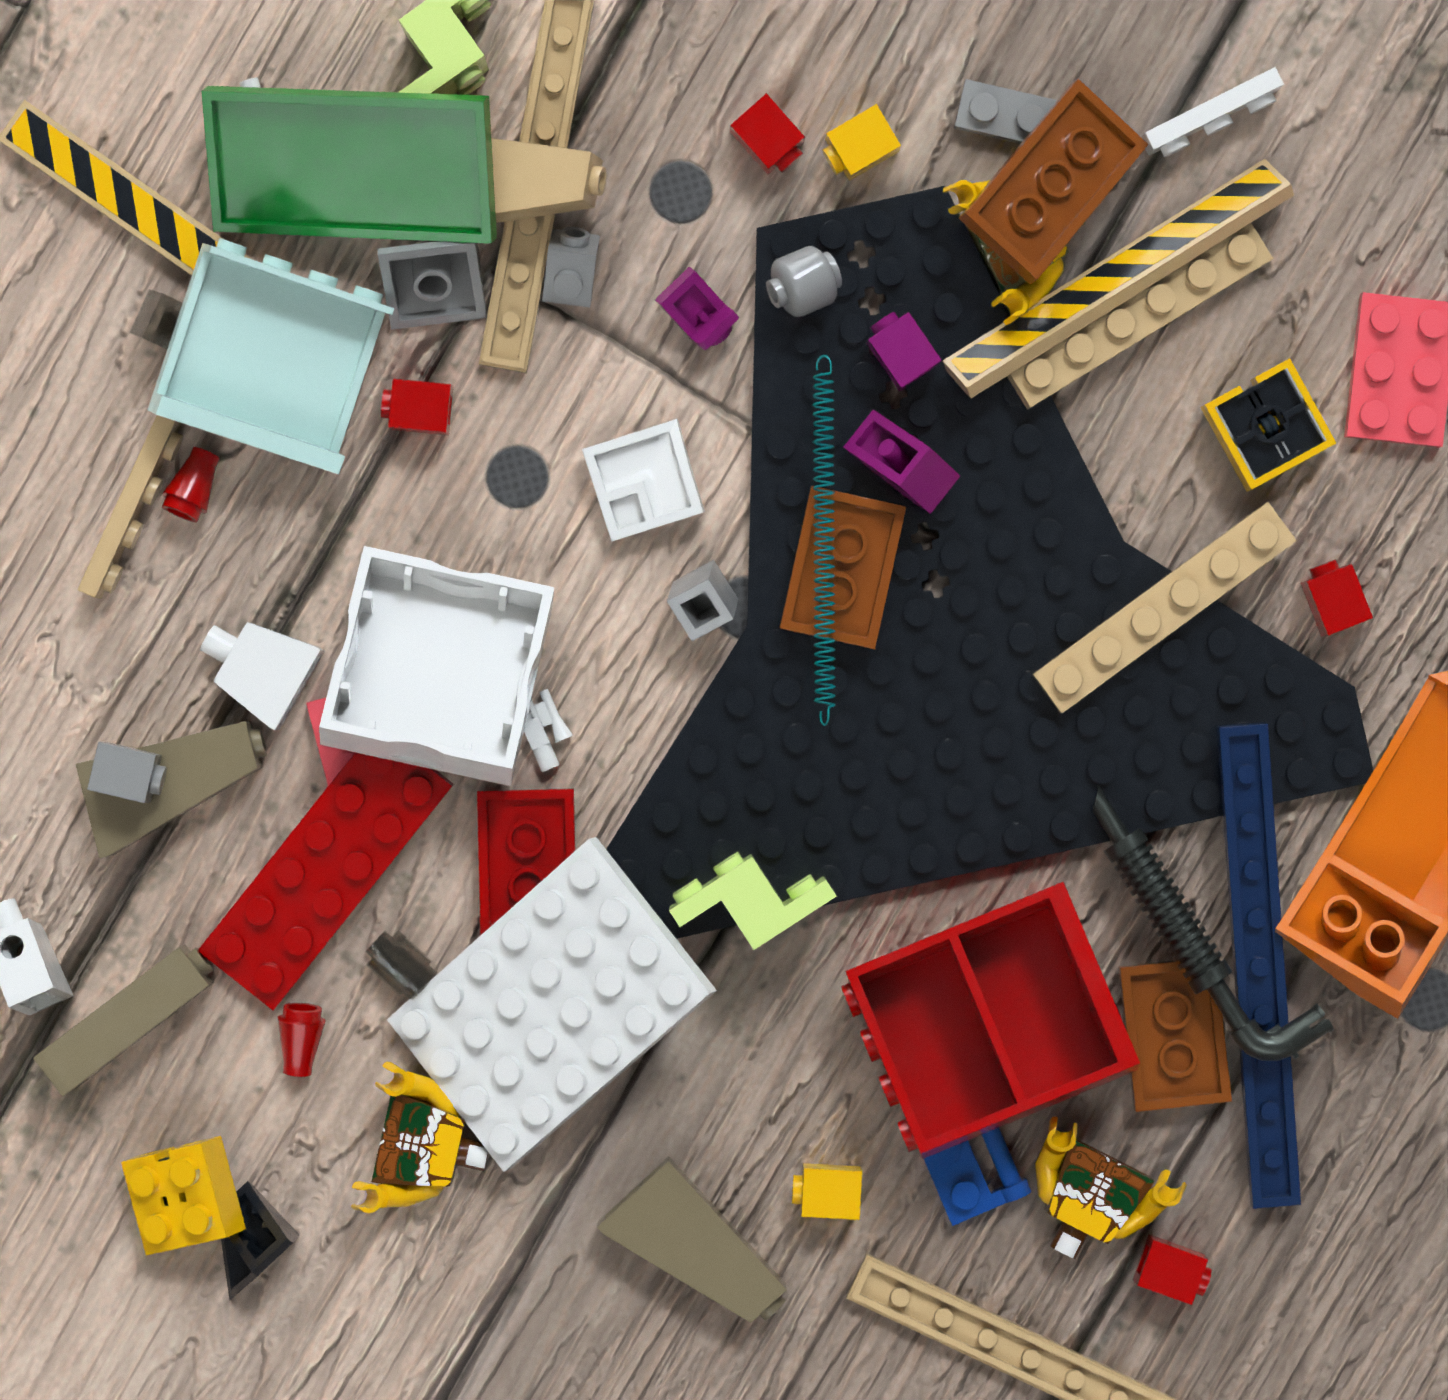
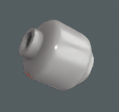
[766,246,842,317]

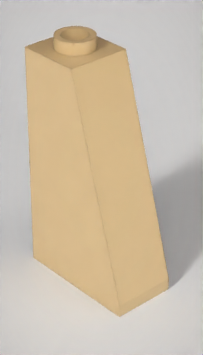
[491,138,607,223]

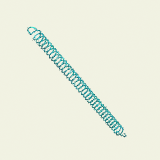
[813,355,836,726]

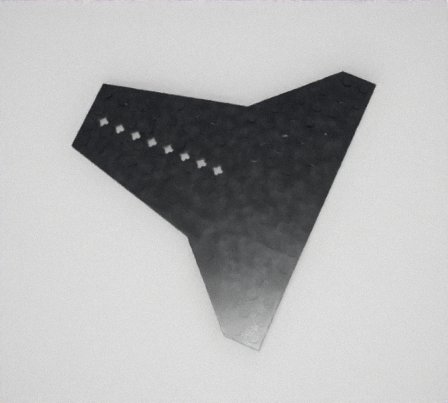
[606,186,1374,939]

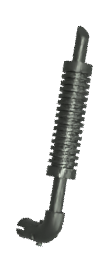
[1093,785,1334,1061]

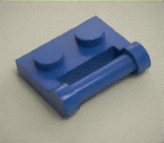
[924,1128,1032,1226]

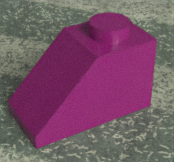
[843,410,960,514]

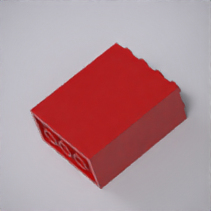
[841,881,1140,1159]

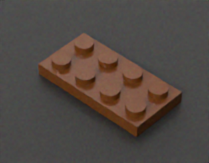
[959,79,1149,284]

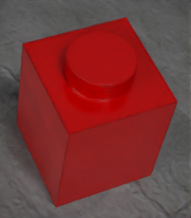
[730,93,805,175]
[381,379,454,436]
[1300,559,1373,637]
[1133,1234,1212,1305]

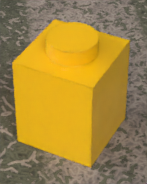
[822,104,901,181]
[792,1163,862,1220]

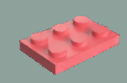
[1344,292,1448,448]

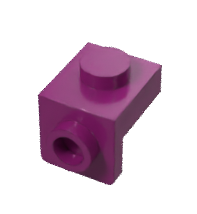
[655,267,739,350]

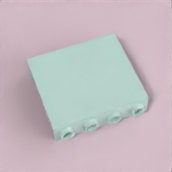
[147,238,394,474]

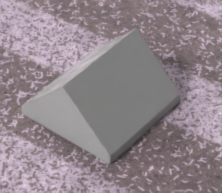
[377,241,487,330]

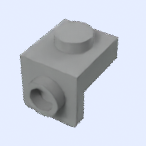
[542,227,600,308]

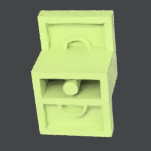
[399,0,492,95]
[669,852,837,950]

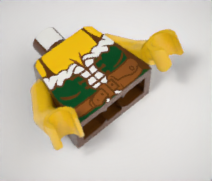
[351,1062,489,1213]
[1035,1116,1187,1259]

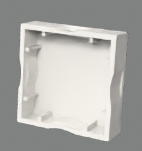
[319,546,554,786]

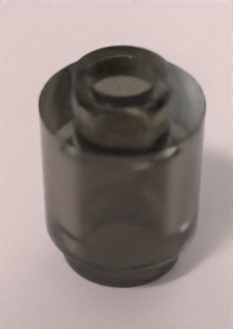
[365,930,438,1000]

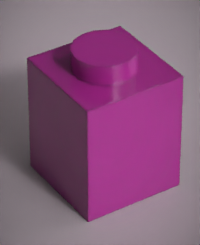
[866,312,942,391]

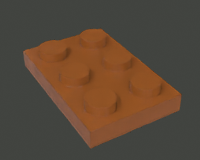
[780,486,906,650]
[1118,960,1232,1112]

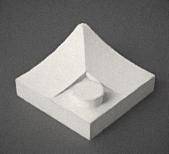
[582,419,705,542]

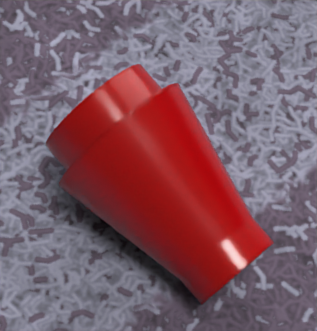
[162,447,220,522]
[277,1003,326,1077]

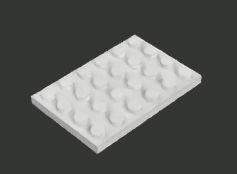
[387,837,717,1172]

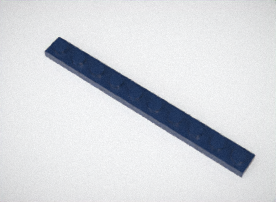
[1217,722,1301,1209]

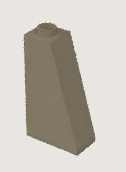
[76,721,267,858]
[33,945,214,1097]
[597,1156,787,1323]

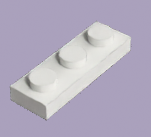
[1141,67,1284,157]

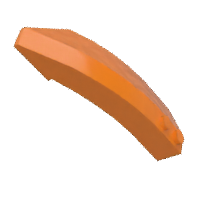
[1275,671,1448,1019]

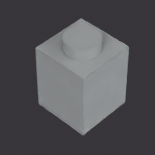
[667,560,739,641]
[87,742,167,803]

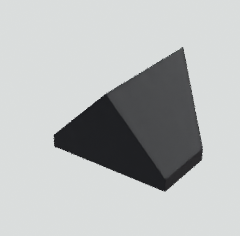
[221,1181,299,1301]

